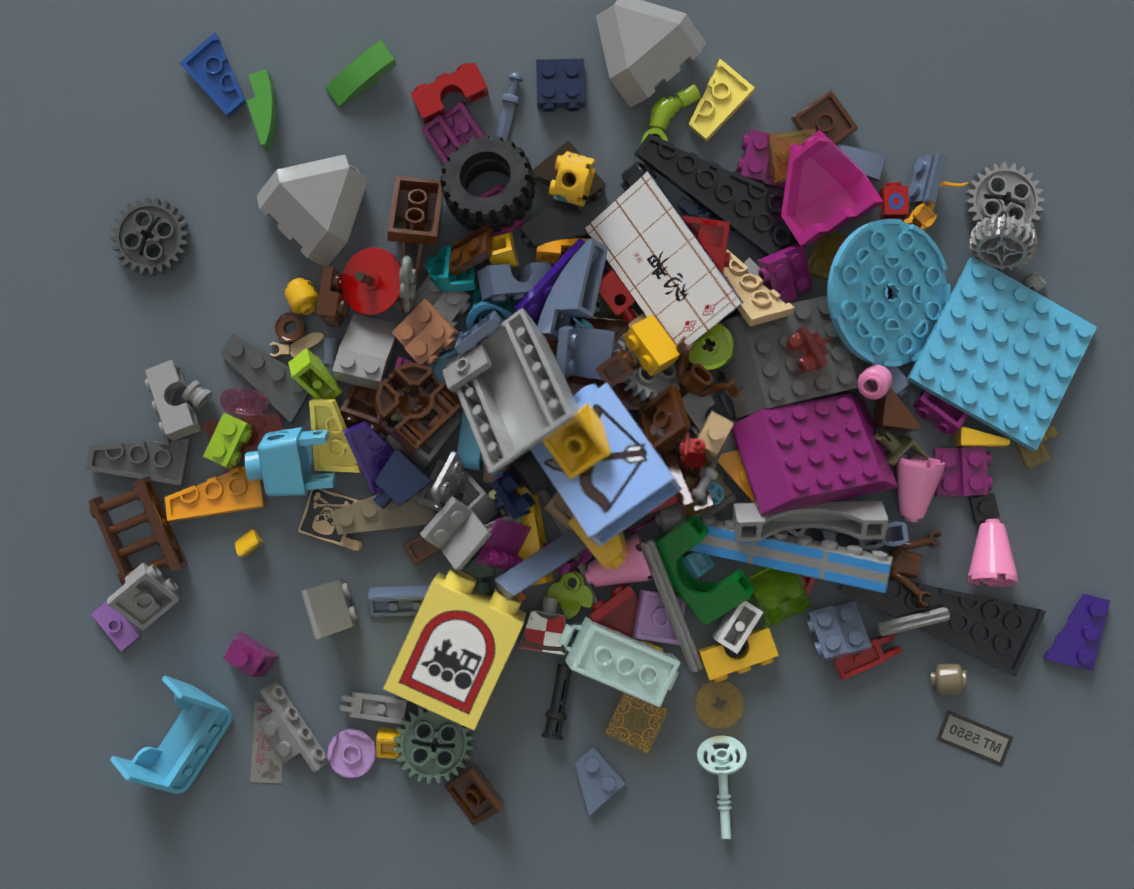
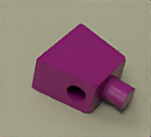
[223,631,278,677]

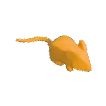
[902,182,968,231]

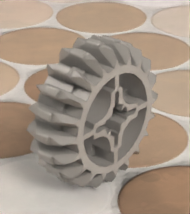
[969,214,1038,271]

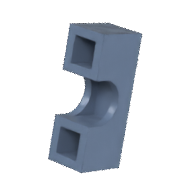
[477,261,552,303]

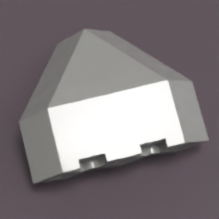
[596,0,706,108]
[256,154,369,266]

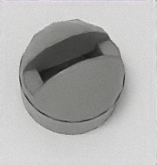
[1025,271,1047,292]

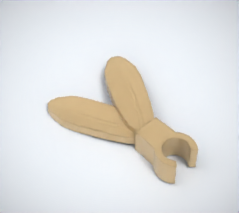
[269,332,324,361]

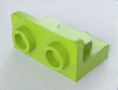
[203,413,252,469]

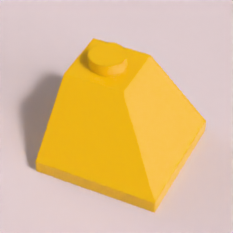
[541,403,611,480]

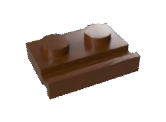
[449,224,493,276]

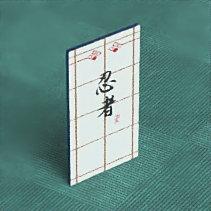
[585,172,743,346]

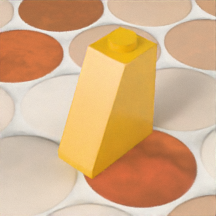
[568,517,628,570]

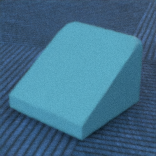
[683,551,715,579]

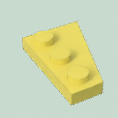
[689,59,755,142]
[309,399,362,473]

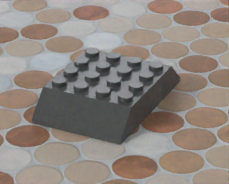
[720,295,867,419]

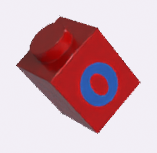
[879,182,909,220]

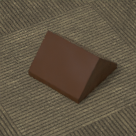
[873,388,921,433]
[445,763,504,825]

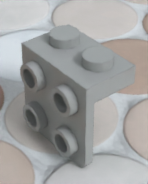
[417,451,466,512]

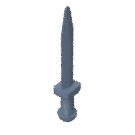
[496,72,522,142]

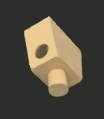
[695,410,734,462]

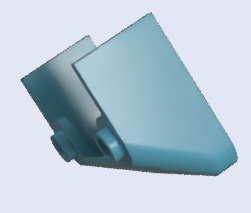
[110,675,233,794]

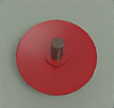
[341,247,401,315]

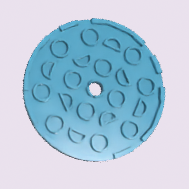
[827,219,951,367]

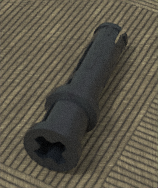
[541,664,572,740]

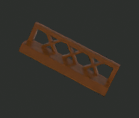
[661,434,714,518]

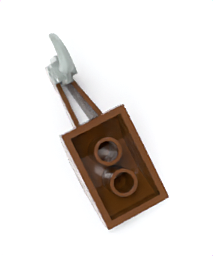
[387,176,444,313]

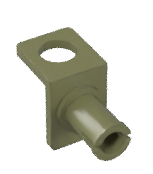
[875,427,929,466]

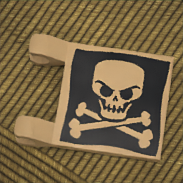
[298,489,363,551]

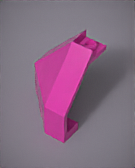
[781,130,883,246]

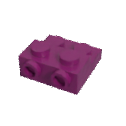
[736,129,796,190]
[758,243,813,304]
[912,389,968,435]
[932,446,993,497]

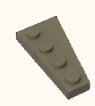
[330,491,436,535]

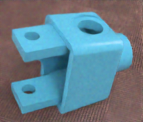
[245,427,337,496]

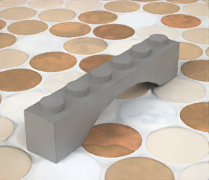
[732,501,888,542]

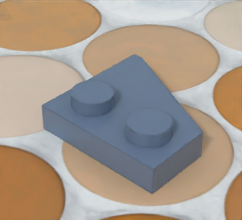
[575,746,625,815]

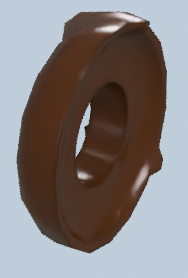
[275,312,307,344]

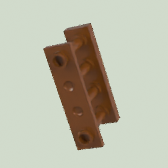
[88,476,188,585]

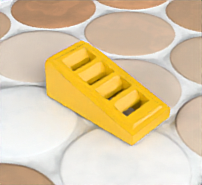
[954,426,1010,447]

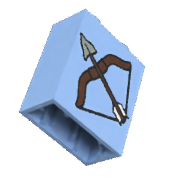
[530,383,682,547]

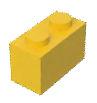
[623,315,681,377]

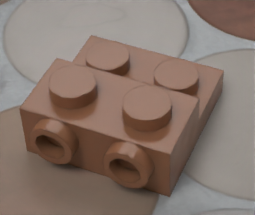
[391,298,460,367]

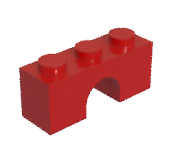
[410,62,489,125]

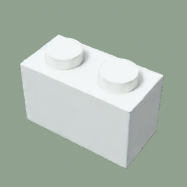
[712,601,763,654]

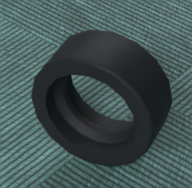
[511,449,550,496]

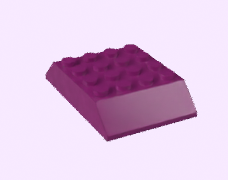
[731,393,898,516]

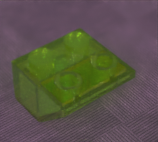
[748,568,811,628]

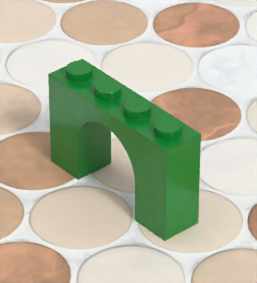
[653,515,755,626]

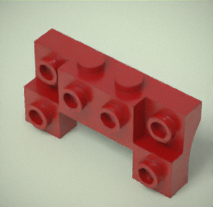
[680,215,731,282]

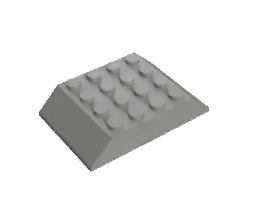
[446,308,579,475]

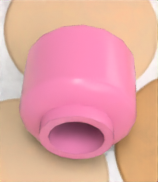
[857,365,893,400]

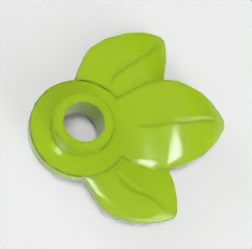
[547,571,594,619]

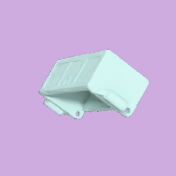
[558,617,681,707]

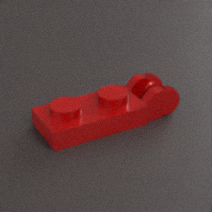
[832,634,902,680]

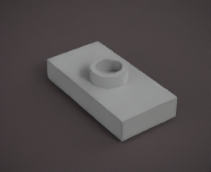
[442,345,492,392]

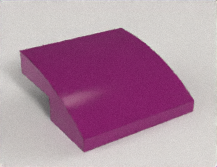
[421,101,485,163]

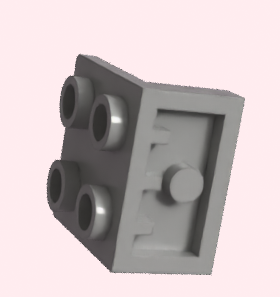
[420,496,491,571]

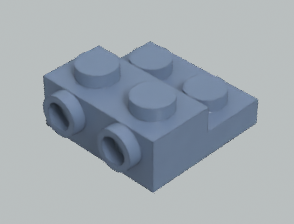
[805,601,872,662]

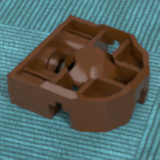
[374,363,463,456]

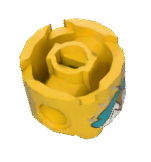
[549,151,596,207]

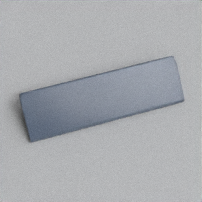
[494,530,587,601]
[368,586,430,617]

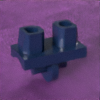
[491,473,535,520]

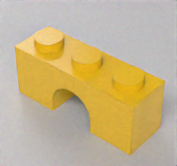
[698,626,779,682]

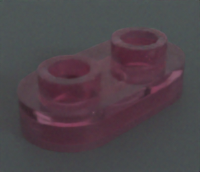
[220,388,269,416]

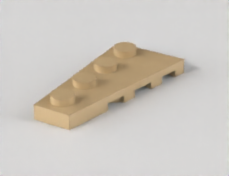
[723,249,795,326]

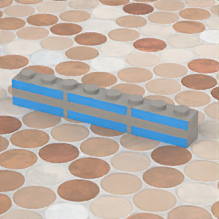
[690,515,893,593]

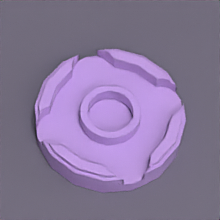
[327,728,376,778]

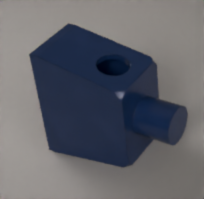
[373,449,433,509]

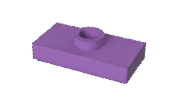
[91,601,142,652]

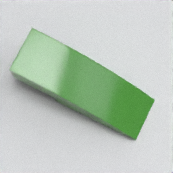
[326,40,397,108]
[246,69,277,151]

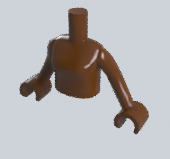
[676,336,743,397]
[888,531,942,608]

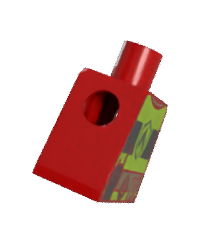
[598,270,639,325]

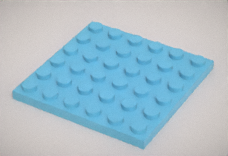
[906,256,1097,451]

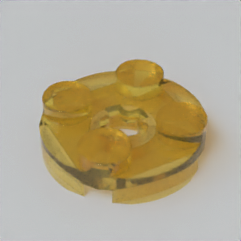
[694,679,744,729]

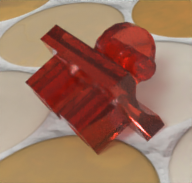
[786,325,831,373]

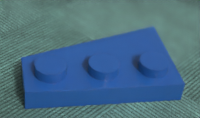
[180,32,246,118]

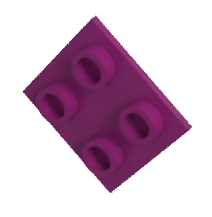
[475,518,531,570]

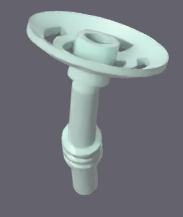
[697,736,746,839]

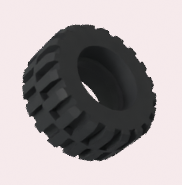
[440,135,536,232]

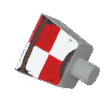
[519,596,566,655]

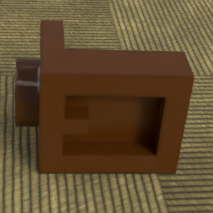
[595,349,636,388]

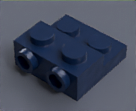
[536,58,585,112]

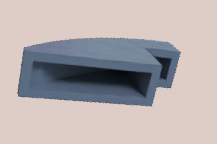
[537,238,608,341]

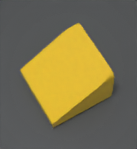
[235,529,264,557]
[376,727,401,759]

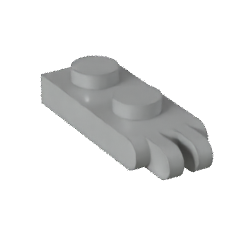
[340,692,408,725]

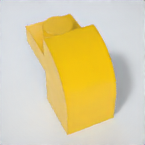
[489,232,519,268]

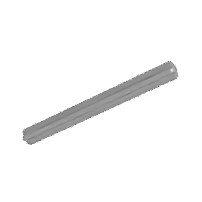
[641,539,703,672]

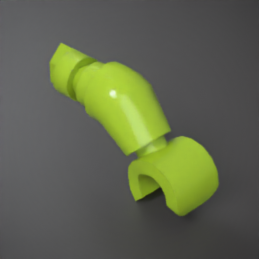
[640,84,701,145]

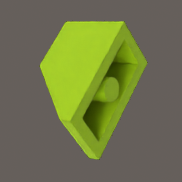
[288,348,342,399]

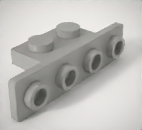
[258,681,329,772]

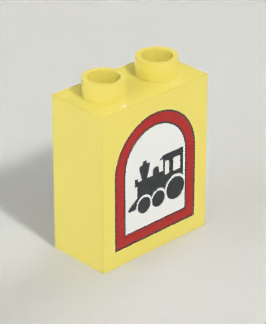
[383,568,527,730]

